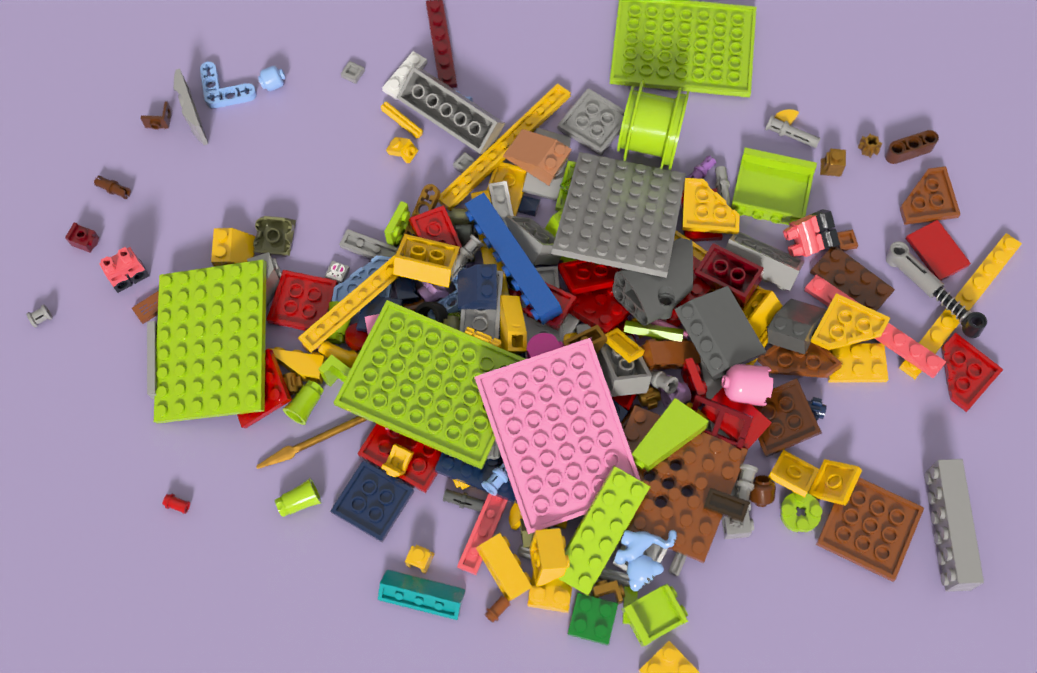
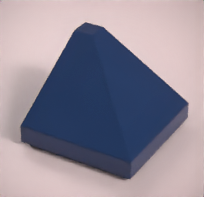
[518,196,540,216]

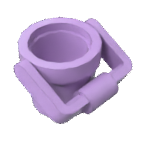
[417,282,449,302]
[658,375,691,409]

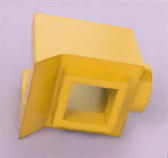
[405,544,435,574]

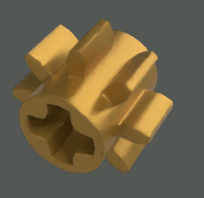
[858,134,882,158]
[283,372,303,395]
[637,384,661,410]

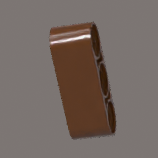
[885,130,939,164]

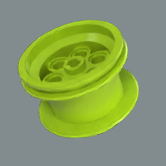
[617,79,690,170]

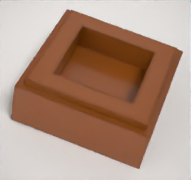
[837,229,859,251]

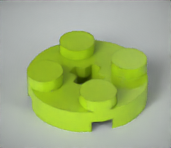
[780,493,823,533]

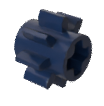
[808,397,827,420]

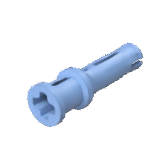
[481,463,509,496]

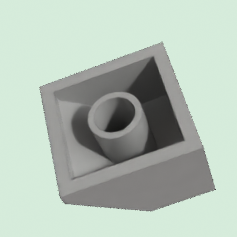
[247,252,282,307]

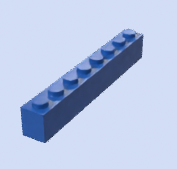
[465,193,563,325]

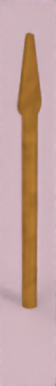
[256,416,367,469]

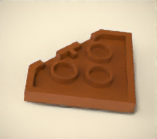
[900,166,961,225]
[757,342,842,378]

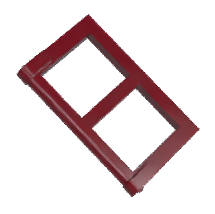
[691,394,753,450]

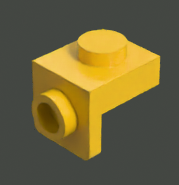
[386,137,418,163]
[381,444,414,477]

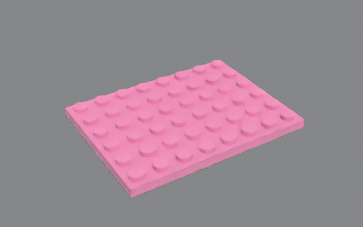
[474,338,641,534]

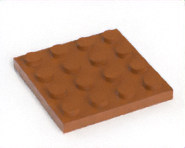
[816,477,924,582]

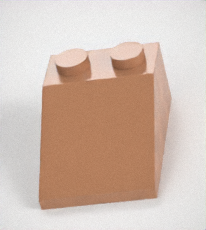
[503,129,572,186]

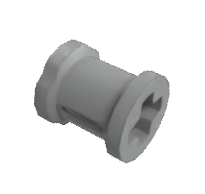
[26,304,53,328]

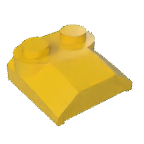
[527,574,572,613]

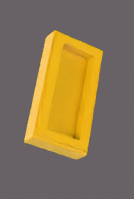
[605,328,645,363]

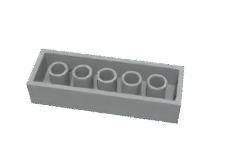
[396,67,506,154]
[925,459,984,592]

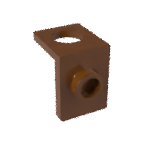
[141,101,172,130]

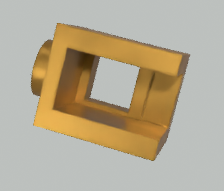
[820,148,846,177]

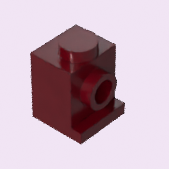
[65,222,99,253]

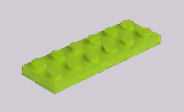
[558,465,650,595]

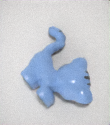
[614,530,677,591]

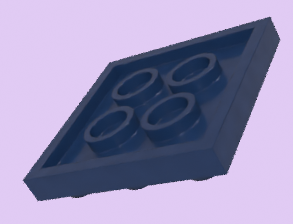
[330,461,414,542]

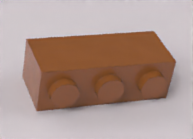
[640,338,701,370]

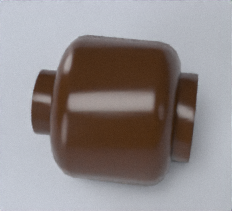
[749,475,776,507]

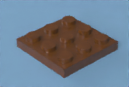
[753,378,822,457]

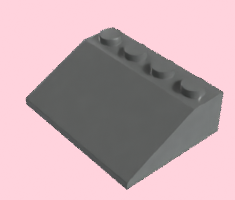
[674,286,767,381]

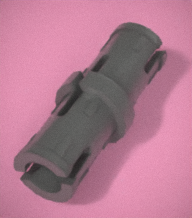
[443,489,485,512]

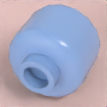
[258,65,286,91]

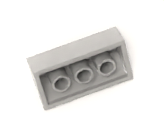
[725,232,805,291]

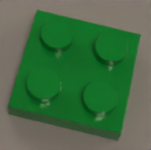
[568,593,618,646]

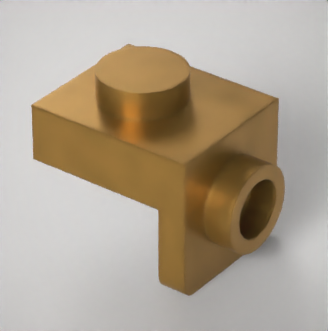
[592,580,625,604]

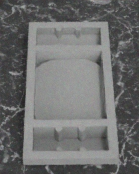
[173,68,208,145]
[522,128,571,201]

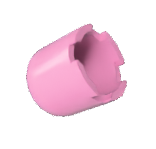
[721,364,773,406]

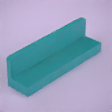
[378,570,466,620]

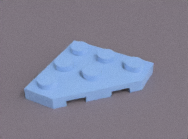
[332,255,393,301]

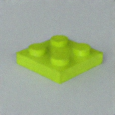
[384,201,410,247]

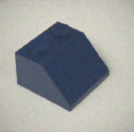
[457,264,497,309]

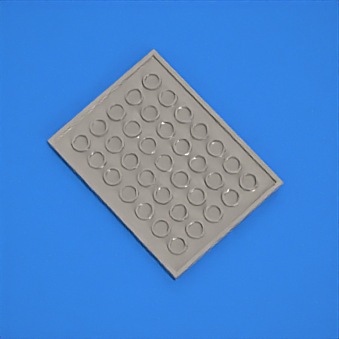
[551,152,686,278]

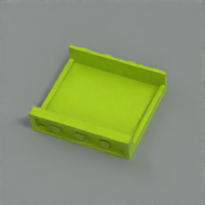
[731,147,817,226]

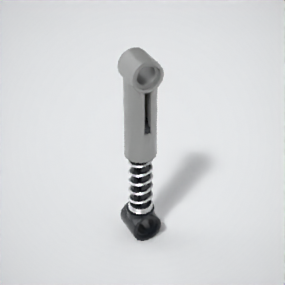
[886,241,987,338]

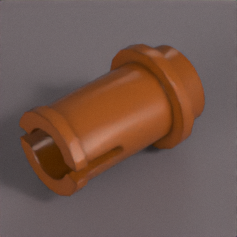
[484,596,511,623]

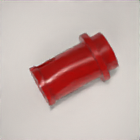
[162,494,190,514]

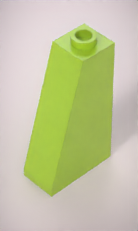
[632,398,709,471]

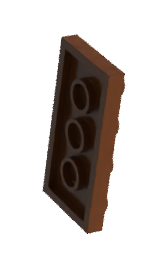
[810,246,895,311]

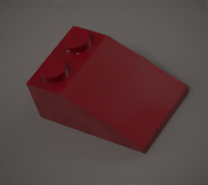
[694,243,764,308]

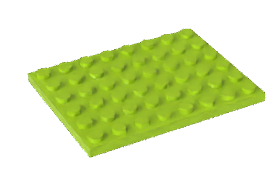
[609,0,756,98]
[153,260,267,424]
[333,300,526,469]

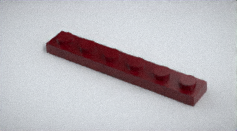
[426,0,457,88]

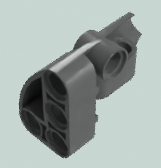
[612,238,693,326]

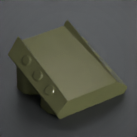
[253,216,296,255]

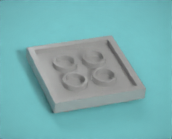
[557,88,625,156]

